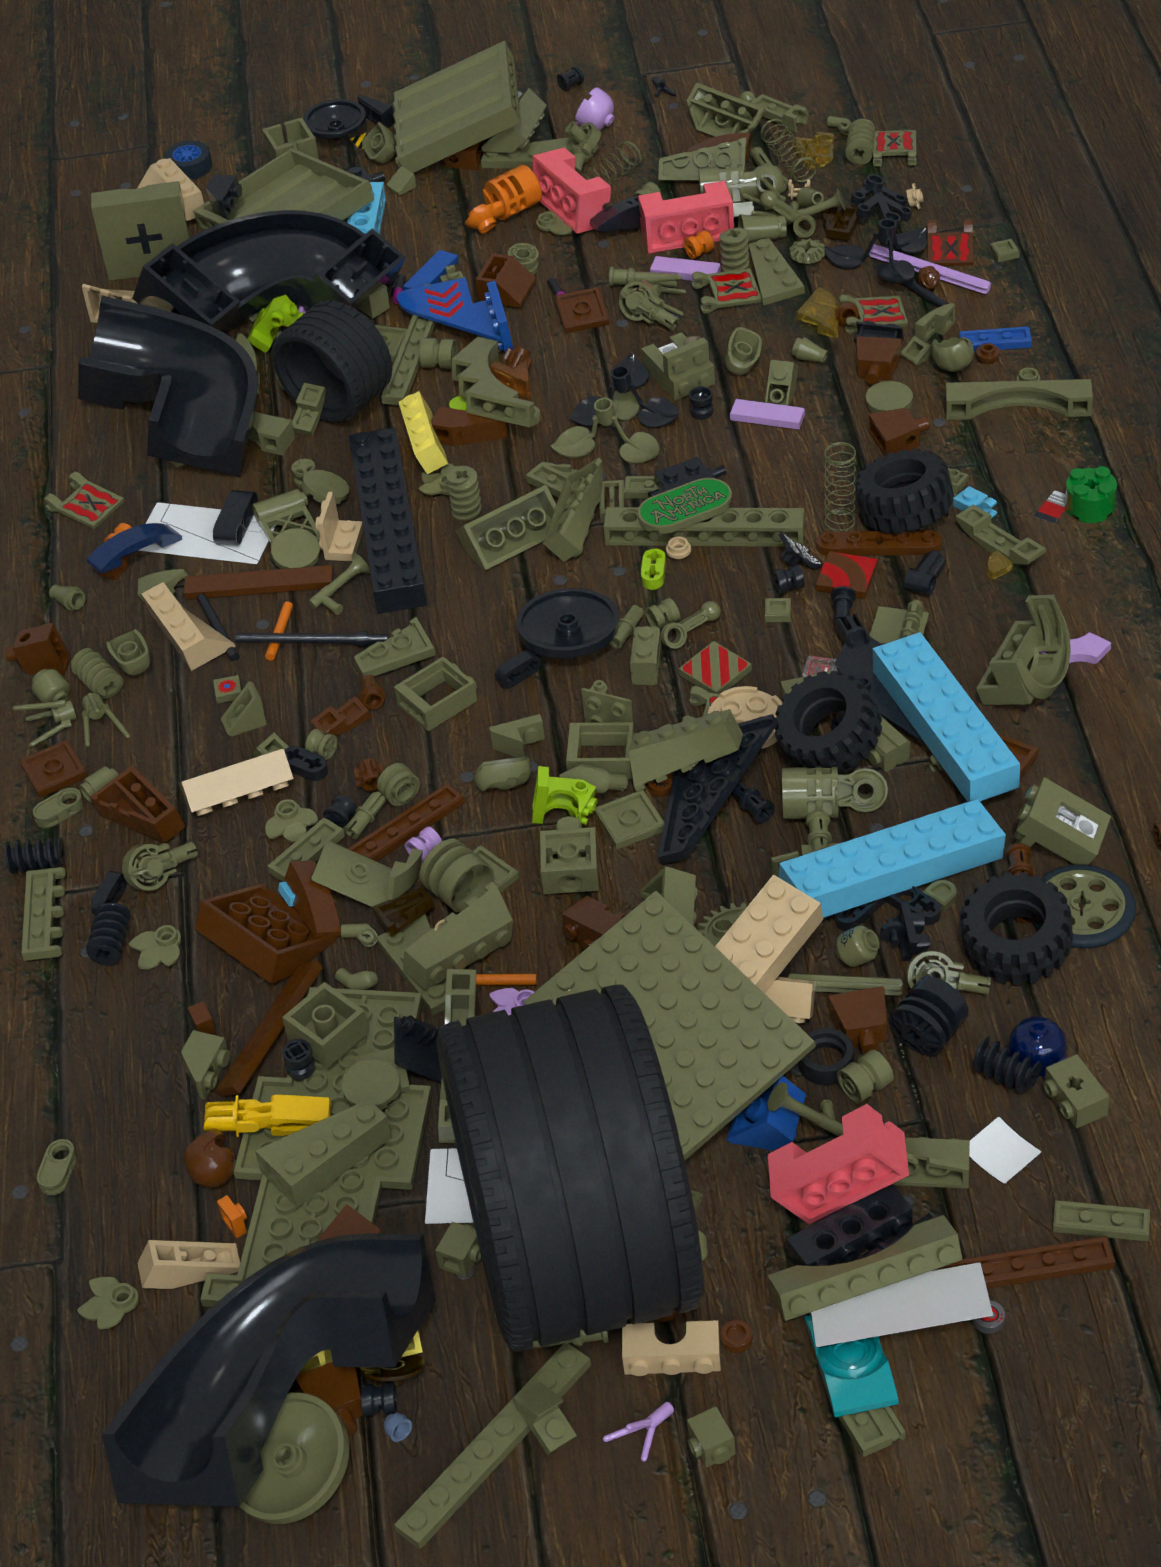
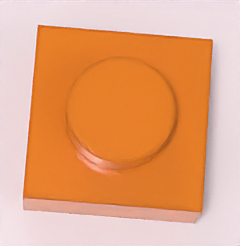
[217,1195,247,1239]

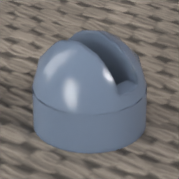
[384,1413,412,1442]

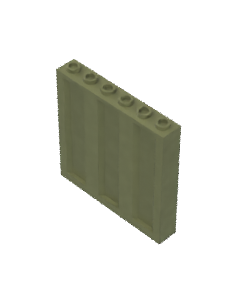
[393,40,521,173]
[193,148,374,231]

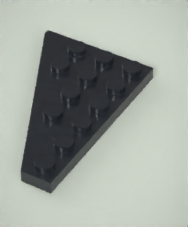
[657,714,778,865]

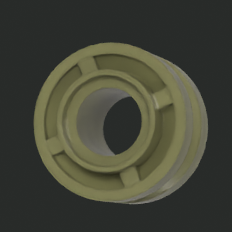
[508,243,539,275]
[377,763,420,806]

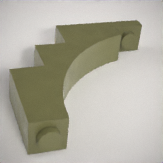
[452,337,534,428]

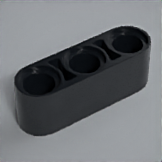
[213,490,258,545]

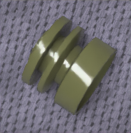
[419,838,494,912]

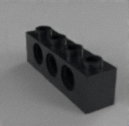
[787,1184,913,1266]

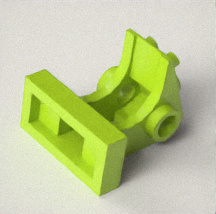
[248,295,304,353]
[532,766,598,825]

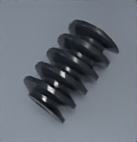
[5,837,65,874]
[86,903,131,966]
[973,1037,1043,1094]

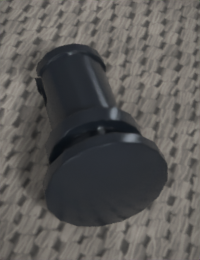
[831,586,856,622]

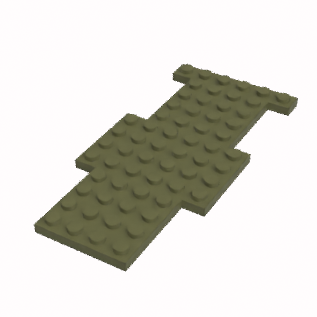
[200,987,432,1307]

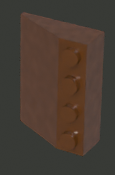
[195,883,337,983]

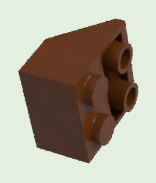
[476,253,536,308]

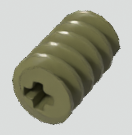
[845,119,875,165]
[719,227,749,272]
[446,466,482,521]
[71,648,123,699]

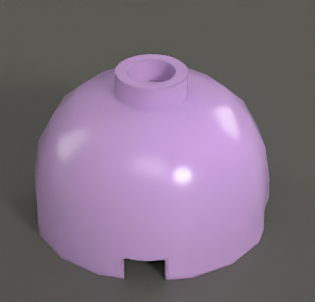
[575,87,615,130]

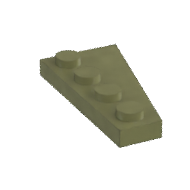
[658,137,747,182]
[749,238,805,306]
[376,913,447,1015]

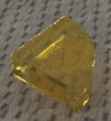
[987,550,1013,580]

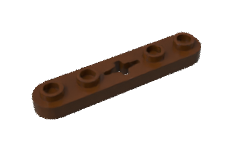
[816,530,942,556]

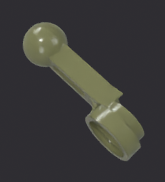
[760,190,816,238]
[661,601,721,649]

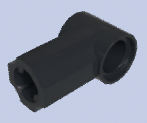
[904,550,946,597]

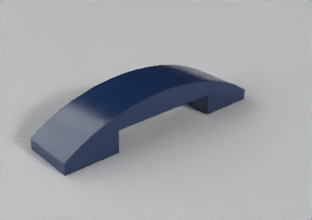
[87,523,182,574]

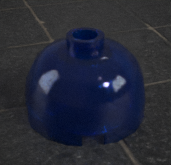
[1008,1016,1068,1076]

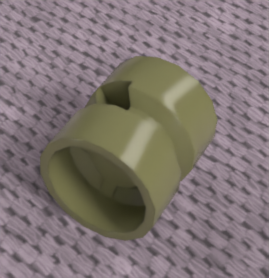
[419,338,458,369]
[837,1050,894,1104]

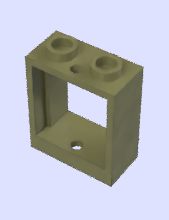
[394,657,477,732]
[566,722,637,779]

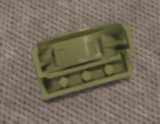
[976,595,1071,705]

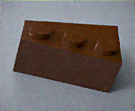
[562,896,625,950]

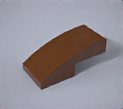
[311,696,372,736]

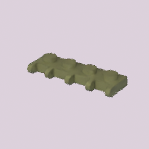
[22,867,66,961]

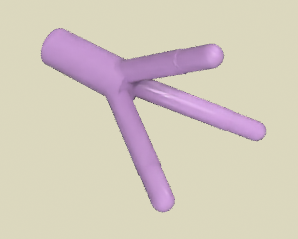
[603,1402,674,1462]

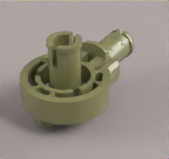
[565,121,601,175]
[619,281,679,331]
[122,841,197,890]
[906,951,991,995]

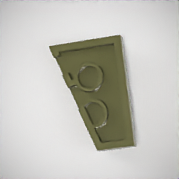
[354,617,435,677]

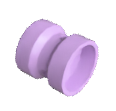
[405,827,442,864]

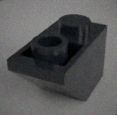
[205,175,242,219]

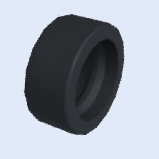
[798,1028,854,1086]

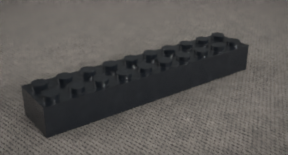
[349,427,427,614]

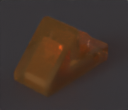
[490,360,531,400]

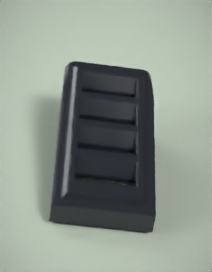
[357,95,395,128]

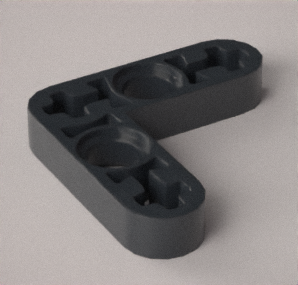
[835,886,941,931]

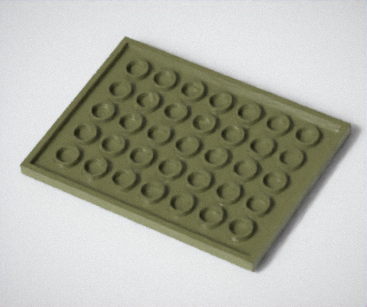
[523,891,816,1160]

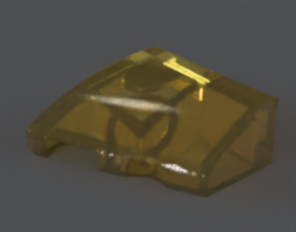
[792,132,835,170]
[797,287,839,338]

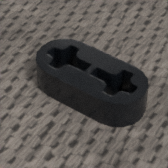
[495,650,541,688]
[284,746,328,781]
[91,871,127,915]

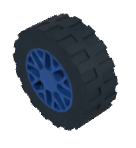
[164,140,212,180]

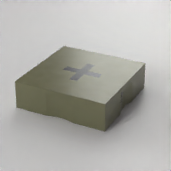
[91,181,191,281]

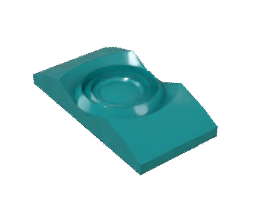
[804,1315,899,1417]

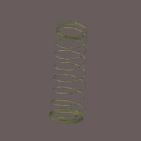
[760,119,817,182]
[581,141,642,185]
[824,442,856,532]

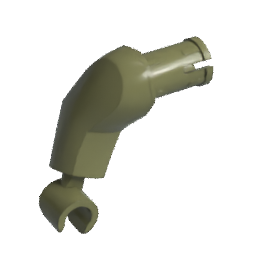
[559,764,628,794]

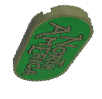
[638,478,732,534]

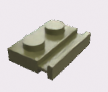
[839,1406,905,1457]

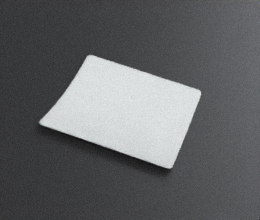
[969,1117,1041,1183]

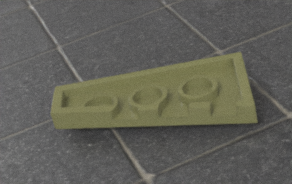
[481,137,570,169]

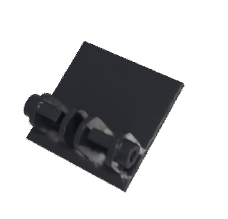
[394,1015,442,1084]

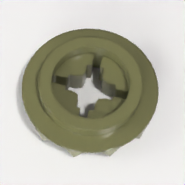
[790,238,825,264]

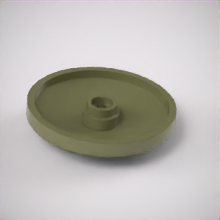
[239,1393,349,1524]

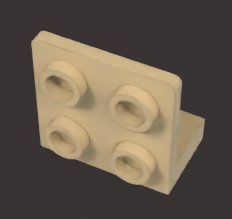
[316,492,364,561]

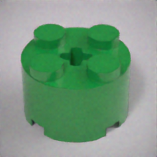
[1065,466,1117,523]

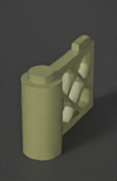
[252,488,320,544]

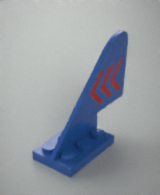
[397,277,513,353]

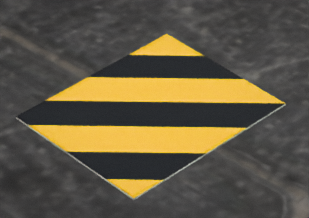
[350,133,368,150]

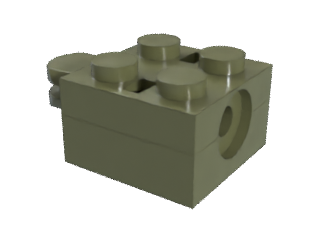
[540,816,599,894]

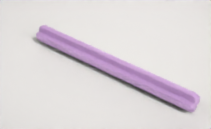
[869,244,991,294]

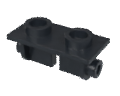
[854,321,904,343]

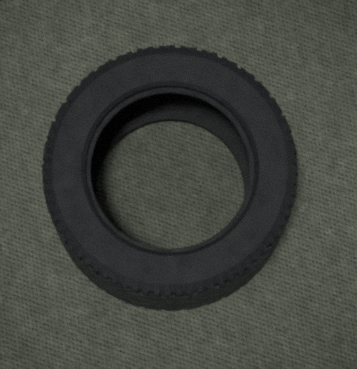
[436,984,703,1352]

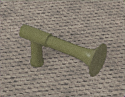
[785,188,845,225]
[308,553,370,615]
[768,1082,843,1137]

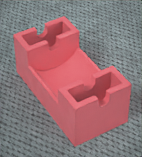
[532,147,611,234]
[638,181,734,254]
[768,1104,909,1224]

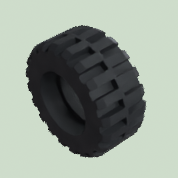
[855,449,954,534]
[775,671,882,774]
[960,872,1073,985]

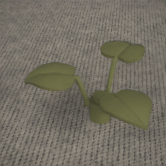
[551,391,660,464]

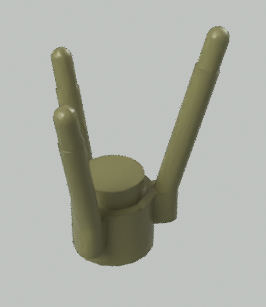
[742,176,786,216]
[639,275,686,316]
[81,693,130,747]
[13,699,76,747]

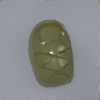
[362,122,396,164]
[725,327,762,376]
[106,629,150,675]
[474,757,531,792]

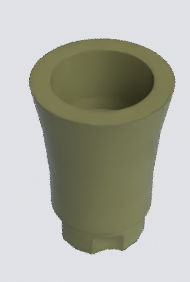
[738,214,787,244]

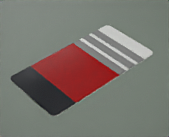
[1034,491,1066,523]

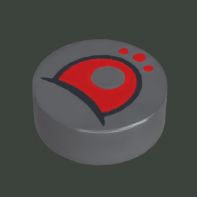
[972,1300,1005,1334]

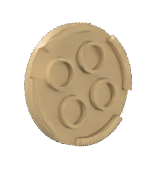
[708,686,782,749]

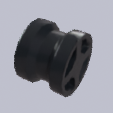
[323,795,357,829]

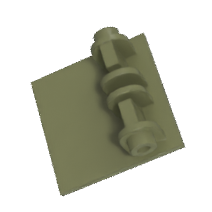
[870,600,929,645]
[581,680,634,723]

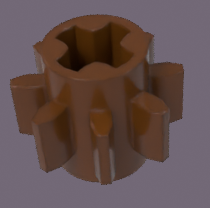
[503,344,533,373]
[353,758,385,791]

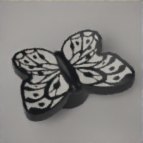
[779,531,822,569]

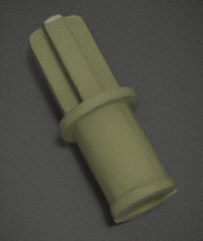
[609,605,644,649]
[343,792,386,839]

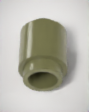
[79,766,118,803]

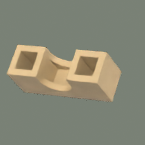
[622,1320,721,1376]

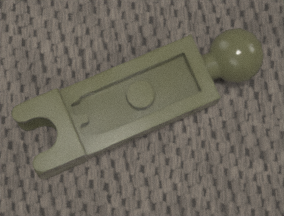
[739,91,808,132]

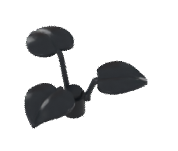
[824,218,927,282]
[570,353,678,428]

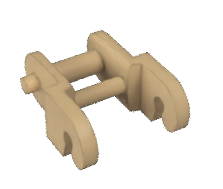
[788,179,810,200]

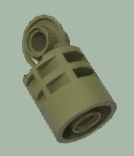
[698,164,784,203]
[782,767,888,819]

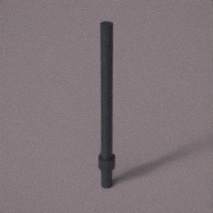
[235,631,388,647]

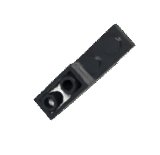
[590,194,644,233]

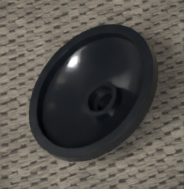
[303,99,366,139]

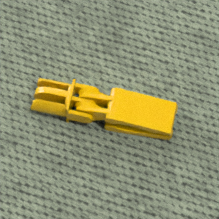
[203,1095,332,1137]

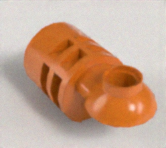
[465,165,542,234]

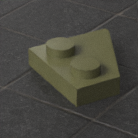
[526,462,578,498]

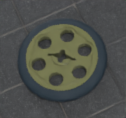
[1031,864,1137,948]

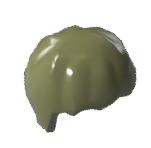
[932,337,974,372]

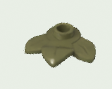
[536,210,572,235]
[419,463,455,495]
[265,799,318,843]
[129,925,181,970]
[77,1277,139,1330]

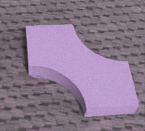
[1039,632,1111,664]

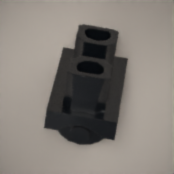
[880,903,930,961]

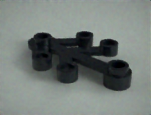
[851,174,912,228]

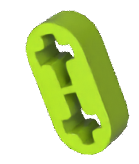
[641,549,666,590]

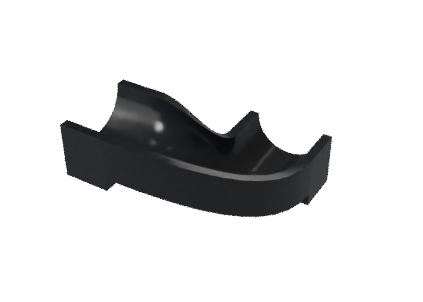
[132,210,406,334]
[78,295,258,477]
[102,1233,436,1507]

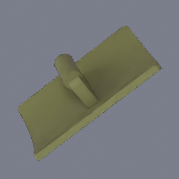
[311,840,392,907]

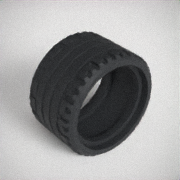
[272,300,393,423]

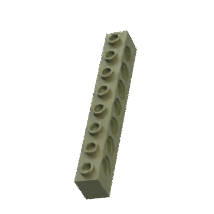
[604,507,805,547]

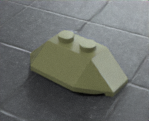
[686,82,765,137]

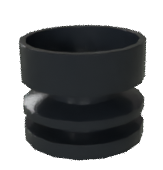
[889,976,968,1056]

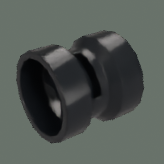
[689,386,714,420]
[772,564,805,595]
[282,1039,316,1080]
[361,1382,397,1417]

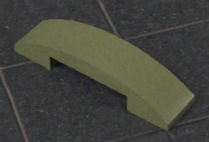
[956,504,1046,564]

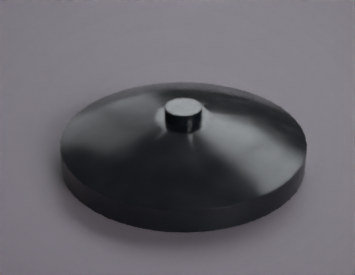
[516,588,619,658]

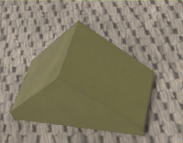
[221,681,267,736]

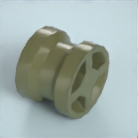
[291,459,315,488]
[305,729,338,760]

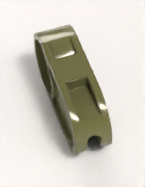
[33,788,84,828]
[37,1139,77,1195]

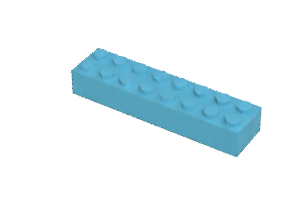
[873,632,1020,802]
[779,799,1006,918]

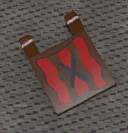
[928,219,973,266]

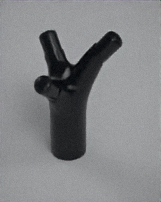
[652,76,676,97]

